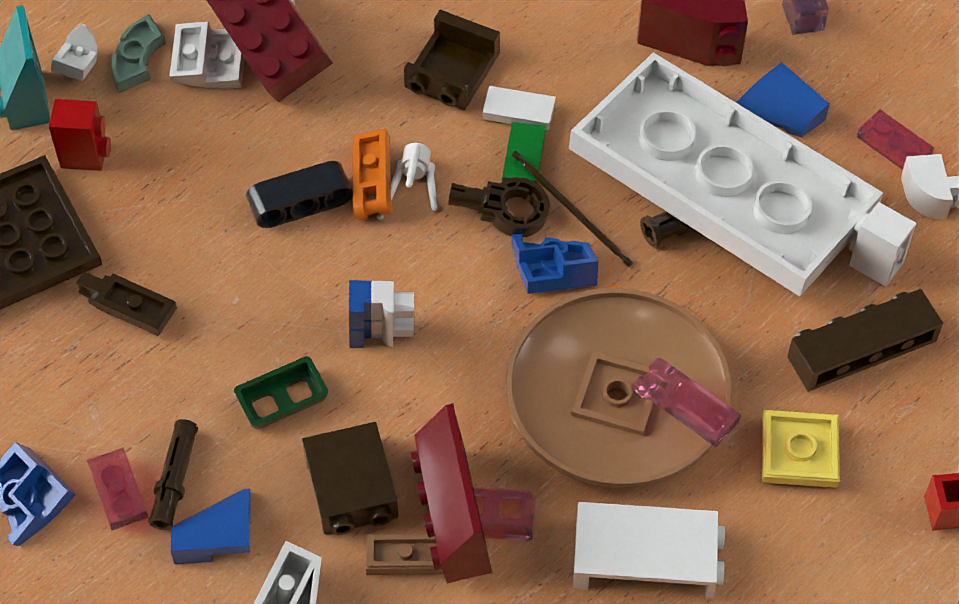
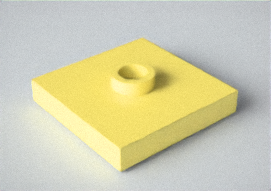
[762,410,840,488]

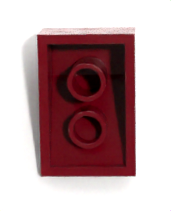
[637,0,748,66]

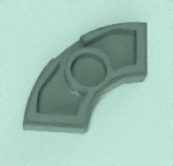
[112,14,165,93]

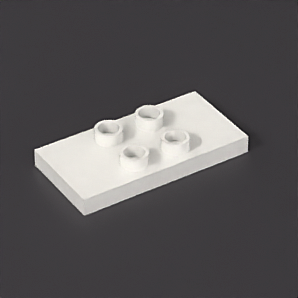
[568,52,883,297]

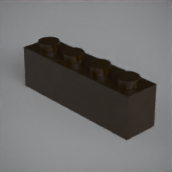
[787,289,943,392]

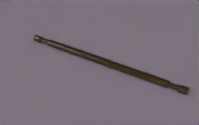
[512,151,633,267]

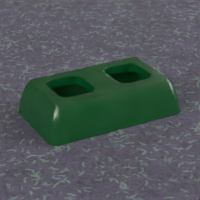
[234,356,328,429]

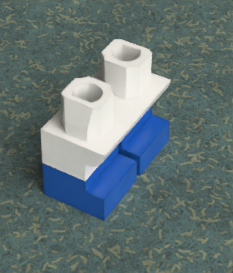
[349,280,414,348]

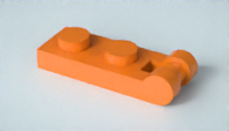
[353,128,393,220]

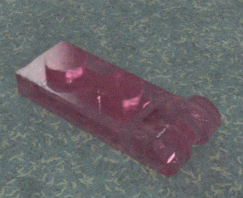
[632,358,741,447]

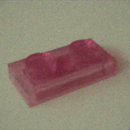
[856,109,934,170]
[87,448,148,530]

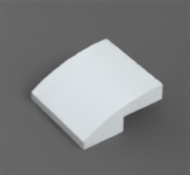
[169,21,245,89]

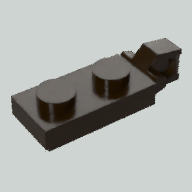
[76,271,177,336]

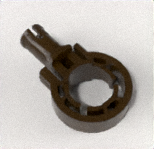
[448,177,550,237]

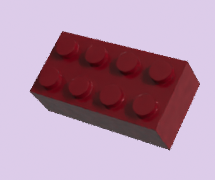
[206,0,333,102]

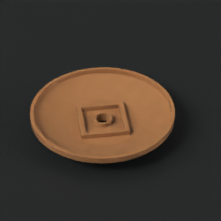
[506,288,732,488]

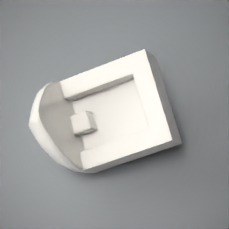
[51,24,98,81]

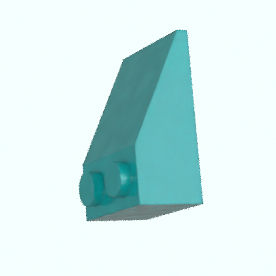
[0,5,51,130]

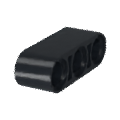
[246,161,353,228]

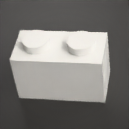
[849,202,917,287]

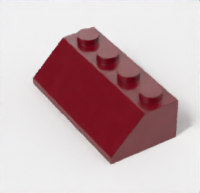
[410,403,493,584]

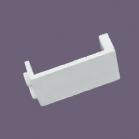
[573,502,725,599]

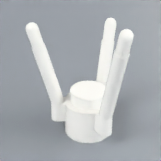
[377,143,438,221]

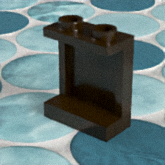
[404,9,500,110]
[302,422,398,535]

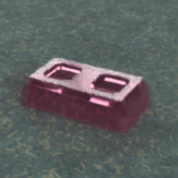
[473,487,536,541]

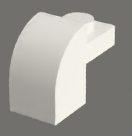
[901,154,959,220]

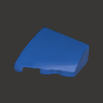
[736,62,830,138]
[511,234,598,294]
[0,442,76,546]
[171,489,251,564]

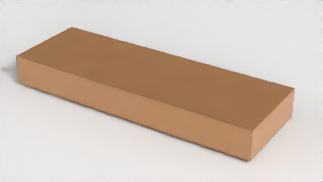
[366,533,443,575]

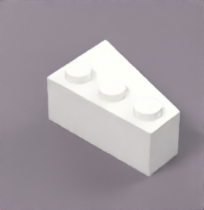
[254,541,322,604]

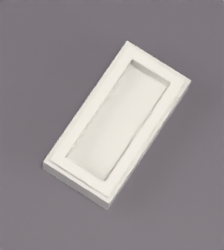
[482,86,556,131]

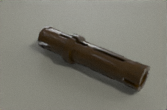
[148,419,198,530]

